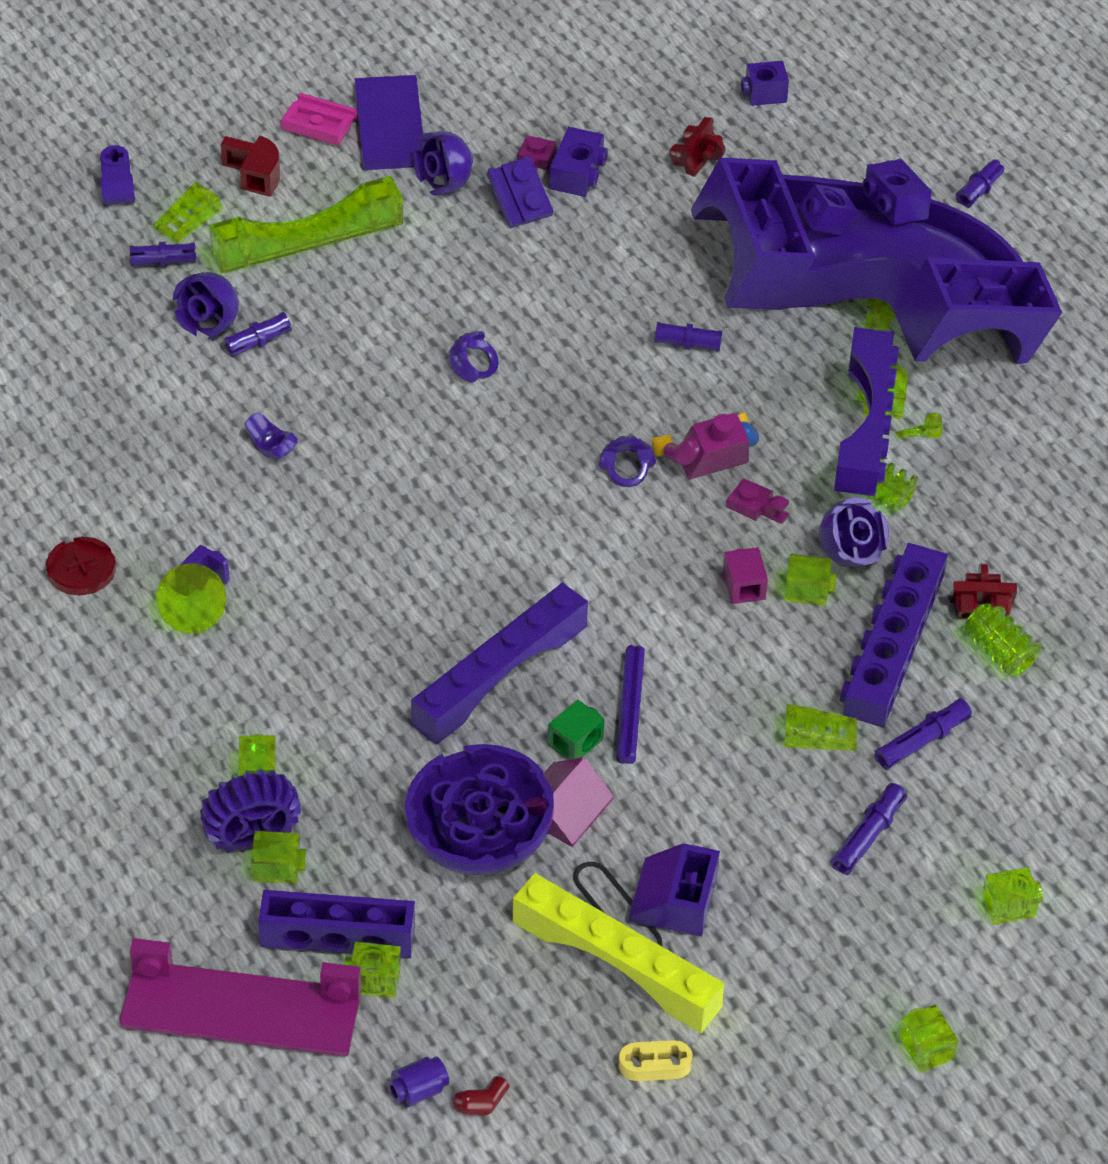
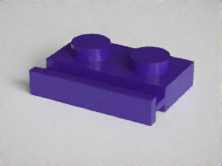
[486,156,554,228]

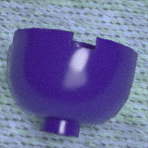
[413,131,473,195]
[173,272,239,339]
[819,497,889,568]

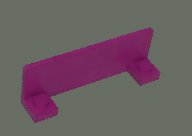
[120,938,362,1057]

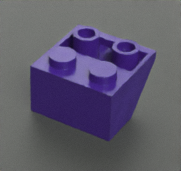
[629,843,720,937]

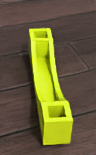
[513,873,725,1033]

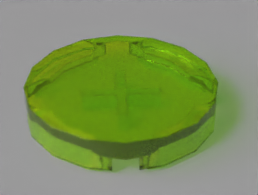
[156,563,227,634]

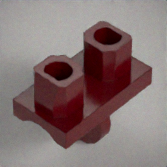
[669,117,726,177]
[950,563,1017,620]

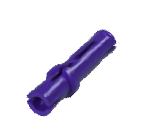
[874,698,972,770]
[830,783,908,875]

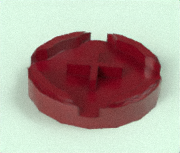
[46,536,117,596]

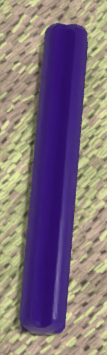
[616,644,645,764]

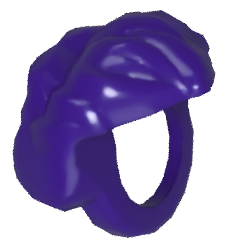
[448,331,499,383]
[599,436,656,487]

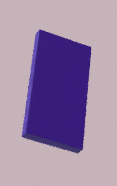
[355,75,423,170]

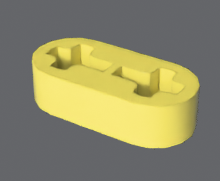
[619,1040,693,1081]

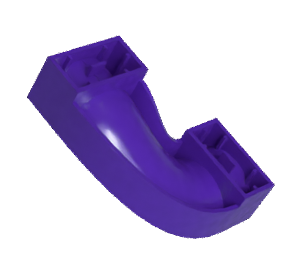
[691,157,1062,364]

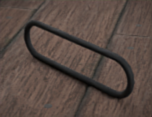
[573,862,662,946]

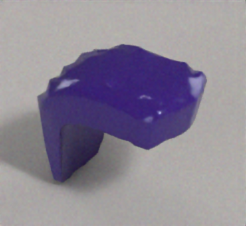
[244,412,298,459]

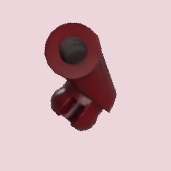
[453,1076,510,1115]

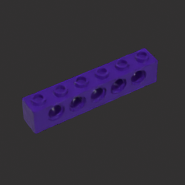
[839,542,948,728]

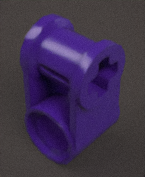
[100,145,135,205]

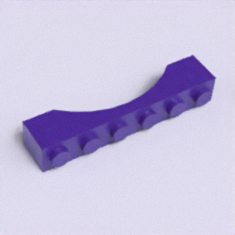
[834,327,899,496]
[411,582,588,745]

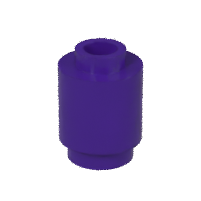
[388,1056,449,1107]

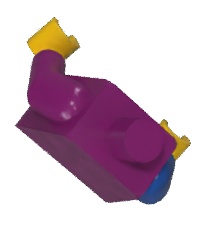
[651,411,759,480]

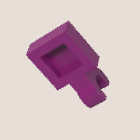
[517,135,557,171]
[726,478,789,524]

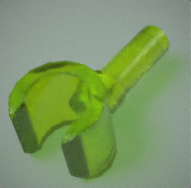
[896,413,943,439]

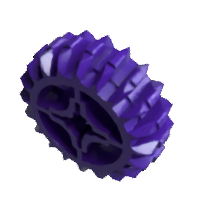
[200,769,301,853]

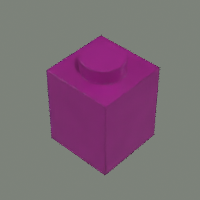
[723,547,768,604]

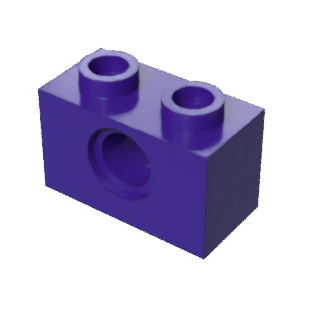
[550,126,608,197]
[862,159,932,225]

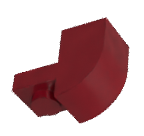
[220,135,280,197]

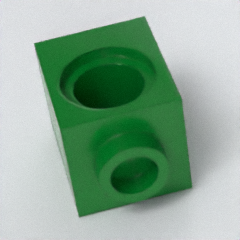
[547,699,604,760]

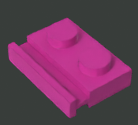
[281,93,357,146]

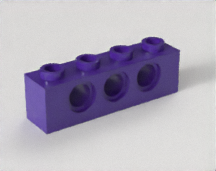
[258,890,415,958]

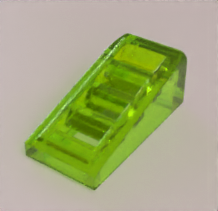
[153,181,223,243]
[784,704,857,751]

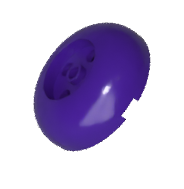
[405,744,554,875]

